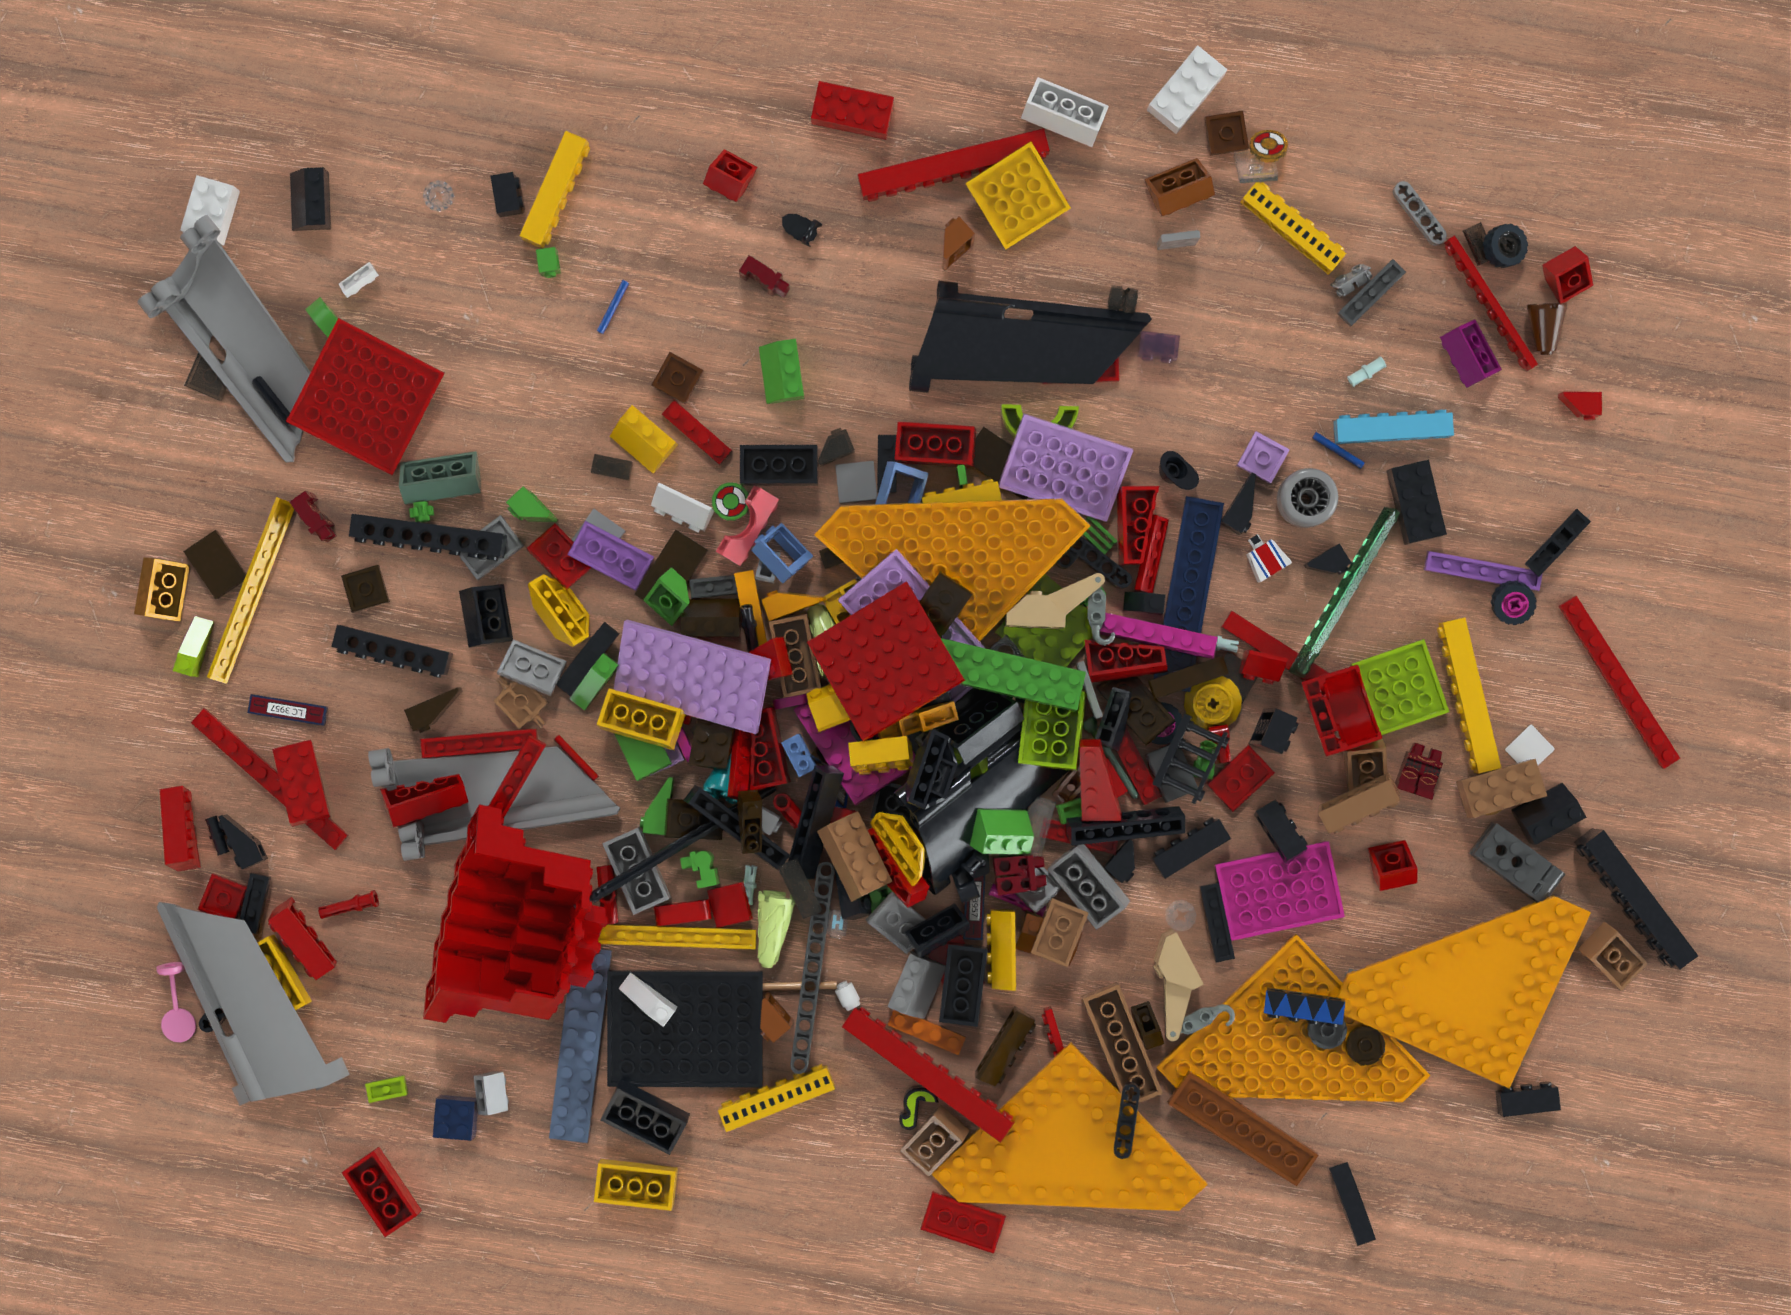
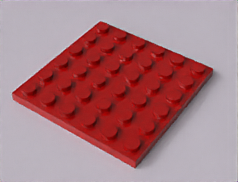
[286,318,445,476]
[807,581,965,742]

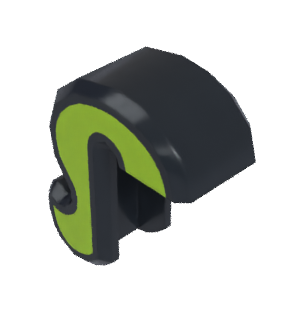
[899,1085,939,1130]

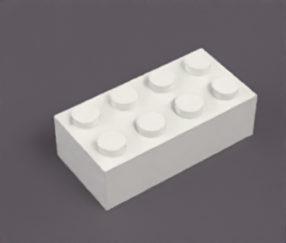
[1147,45,1227,134]
[1021,77,1109,147]

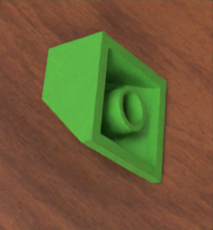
[643,567,690,626]

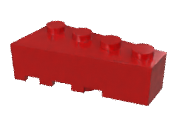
[1117,486,1160,565]
[749,637,793,681]
[1084,639,1168,683]
[750,707,791,790]
[1080,739,1122,821]
[380,774,469,827]
[159,786,201,872]
[868,827,929,908]
[268,897,337,980]

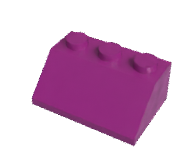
[1440,319,1502,388]

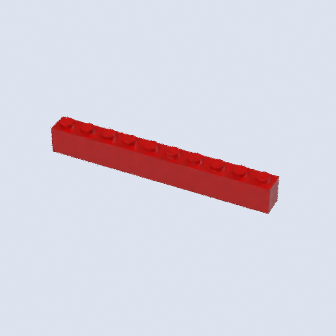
[858,128,1050,202]
[842,1006,1015,1143]

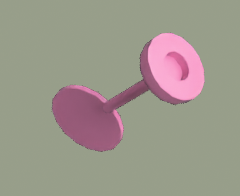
[156,962,196,1043]

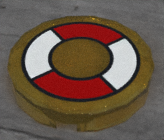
[1249,130,1288,163]

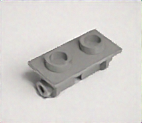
[1330,264,1372,297]

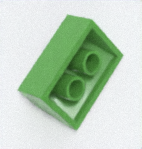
[759,339,805,404]
[506,486,558,522]
[970,809,1034,854]

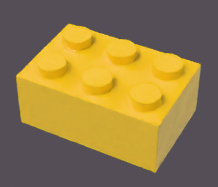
[848,736,914,775]

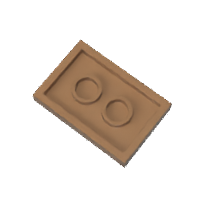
[1031,898,1089,967]

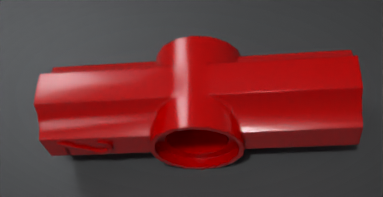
[596,865,619,925]

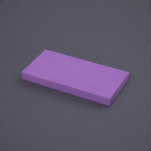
[567,521,654,590]

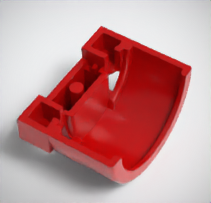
[1301,665,1382,757]

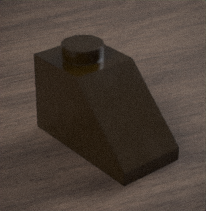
[1131,1001,1164,1050]

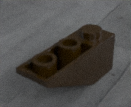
[738,789,762,854]

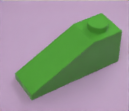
[570,653,619,711]
[640,777,674,835]

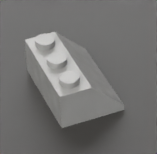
[888,950,945,1019]

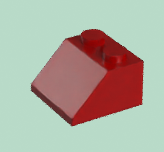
[703,149,758,202]
[1542,246,1594,303]
[1239,650,1288,685]
[1368,840,1418,891]

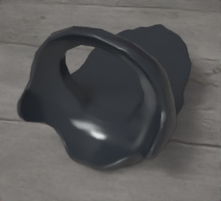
[782,214,822,247]

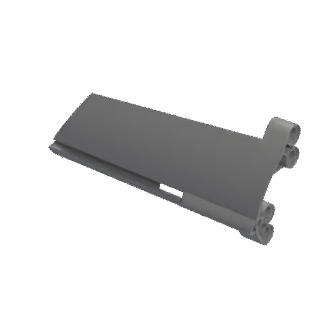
[137,215,311,463]
[368,746,621,861]
[157,902,350,1106]

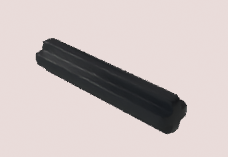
[252,376,290,426]

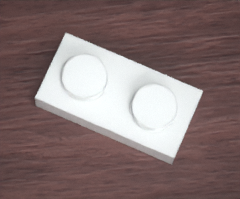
[339,262,379,298]

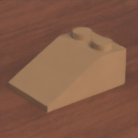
[1344,739,1387,791]
[1577,922,1648,991]
[900,1105,970,1177]

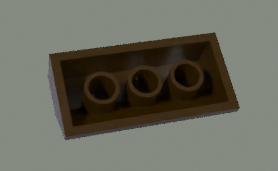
[975,1006,1036,1087]

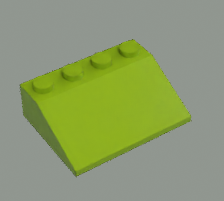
[1018,691,1086,771]

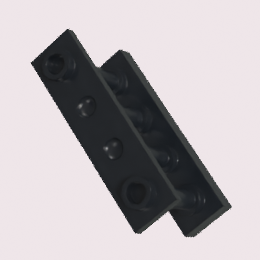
[1152,713,1230,804]

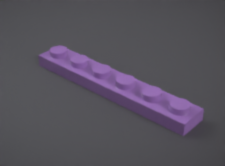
[1424,551,1543,591]

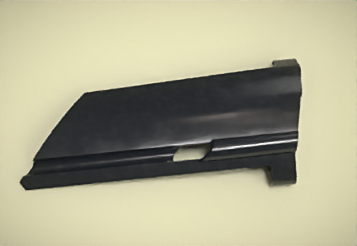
[909,280,1152,393]
[893,721,1069,895]

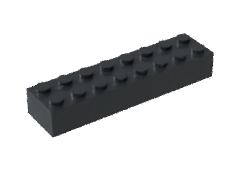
[1574,828,1698,970]

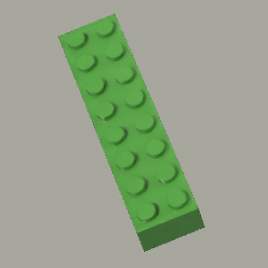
[941,638,1086,712]

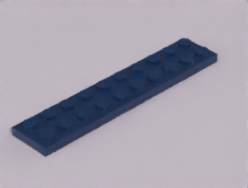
[1153,496,1224,692]

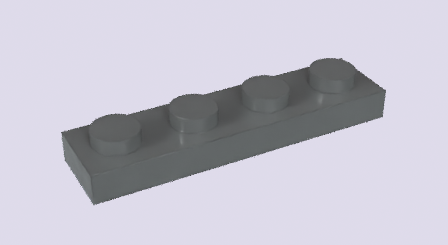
[1337,259,1406,327]

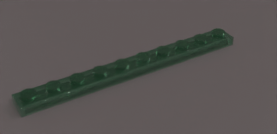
[1289,507,1400,678]

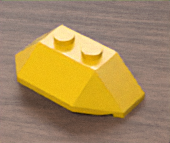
[528,574,589,647]
[870,812,926,886]

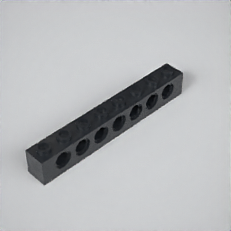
[349,514,507,561]

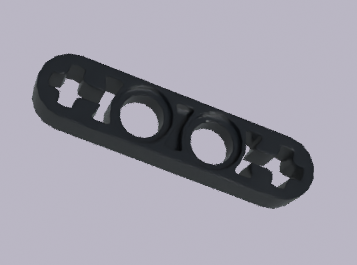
[1114,1082,1140,1159]

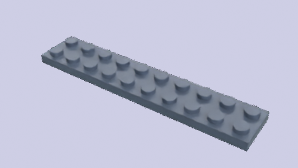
[549,949,612,1143]

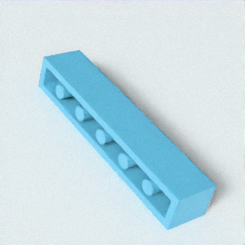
[1333,410,1454,444]

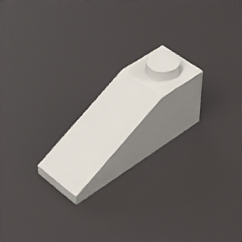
[619,972,677,1027]

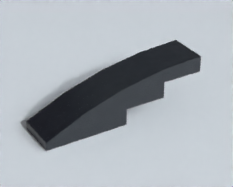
[1525,509,1591,577]
[556,622,620,697]
[1329,1162,1376,1246]

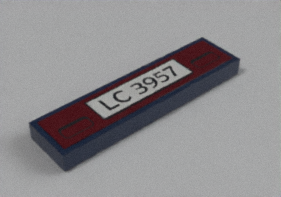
[247,694,328,726]
[963,875,986,940]

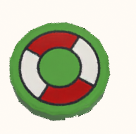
[712,482,749,521]

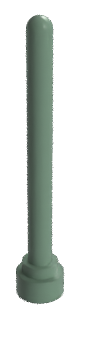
[1083,716,1138,799]

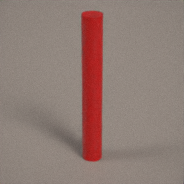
[554,735,599,781]

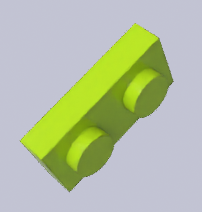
[365,1075,408,1103]

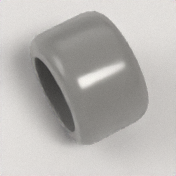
[1277,468,1338,528]

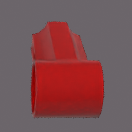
[1207,724,1231,764]
[773,792,802,829]

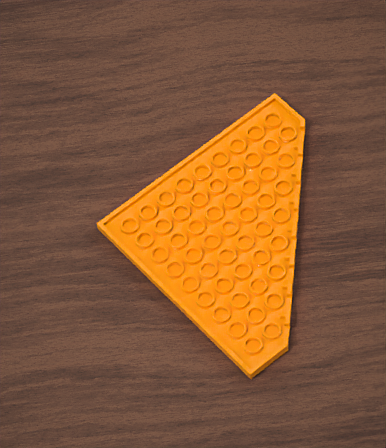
[814,498,1091,641]
[1336,895,1591,1088]
[1156,934,1431,1102]
[932,1042,1208,1211]

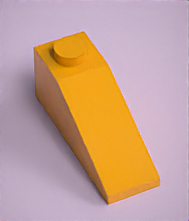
[761,590,827,621]

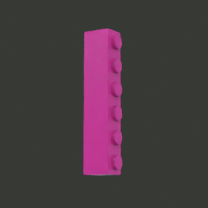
[1100,613,1218,659]

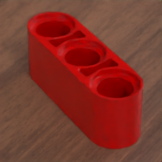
[654,899,712,926]

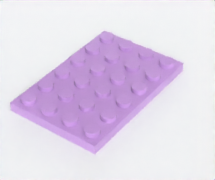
[999,413,1133,522]

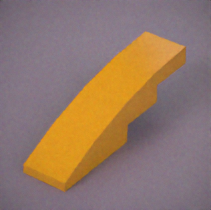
[734,570,767,646]
[878,701,959,739]

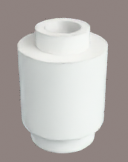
[835,980,860,1011]

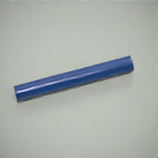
[597,280,629,334]
[1312,432,1365,469]

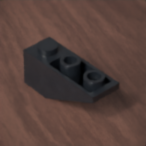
[218,814,268,869]

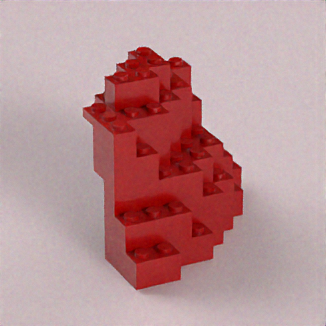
[423,804,608,1023]

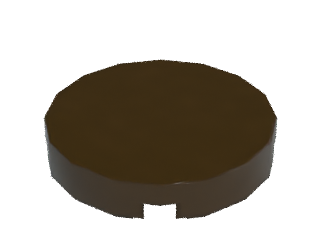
[1346,1026,1385,1065]

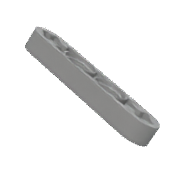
[1393,181,1447,246]

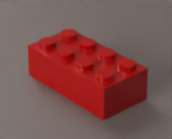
[811,81,894,140]
[895,422,976,468]
[272,740,331,827]
[342,1147,422,1237]

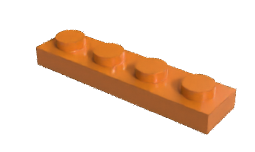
[887,1010,966,1055]

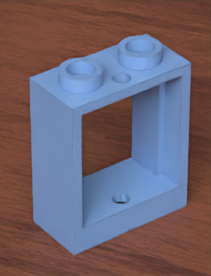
[875,461,929,504]
[751,523,813,583]
[781,734,817,777]

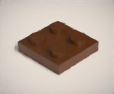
[1204,111,1249,156]
[651,352,704,404]

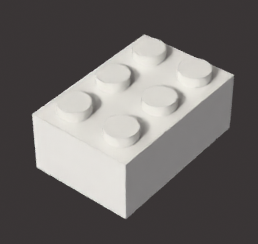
[180,175,240,246]

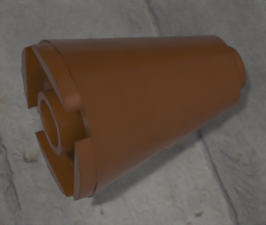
[1527,303,1567,355]

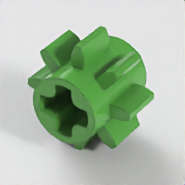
[409,501,434,523]

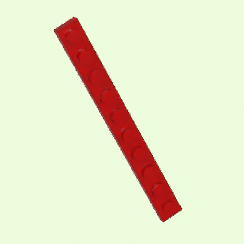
[1558,596,1681,769]
[191,708,349,850]

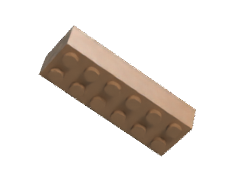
[1081,982,1163,1103]

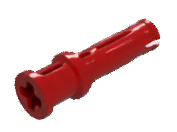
[318,890,379,919]

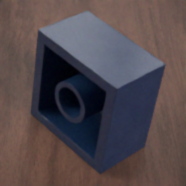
[433,1095,478,1141]

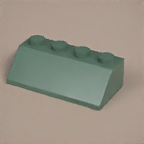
[399,451,481,504]

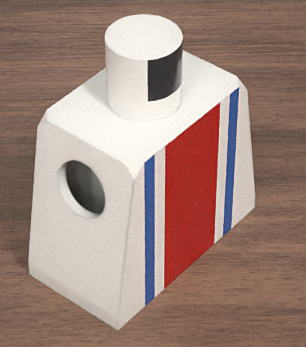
[1246,534,1292,583]

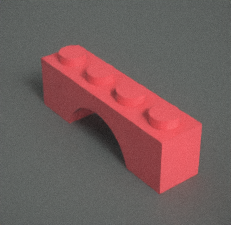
[716,485,779,566]

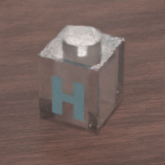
[826,909,848,939]

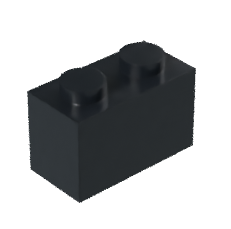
[490,172,525,217]

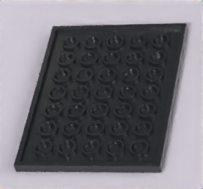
[607,970,763,1088]

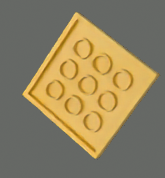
[965,141,1071,250]

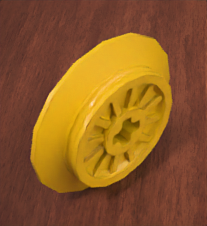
[1184,676,1242,730]

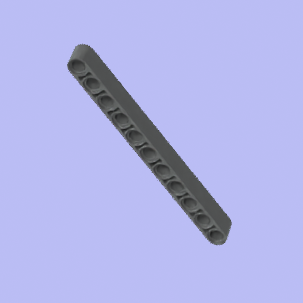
[790,862,835,1074]

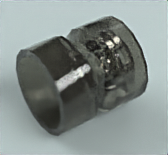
[1107,285,1138,314]

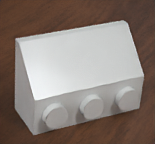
[651,483,714,533]

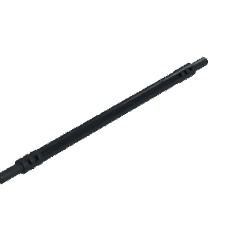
[573,786,777,909]

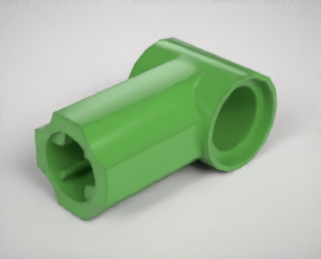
[1193,740,1217,779]

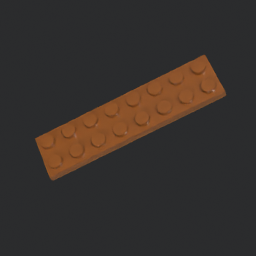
[1167,1071,1319,1186]

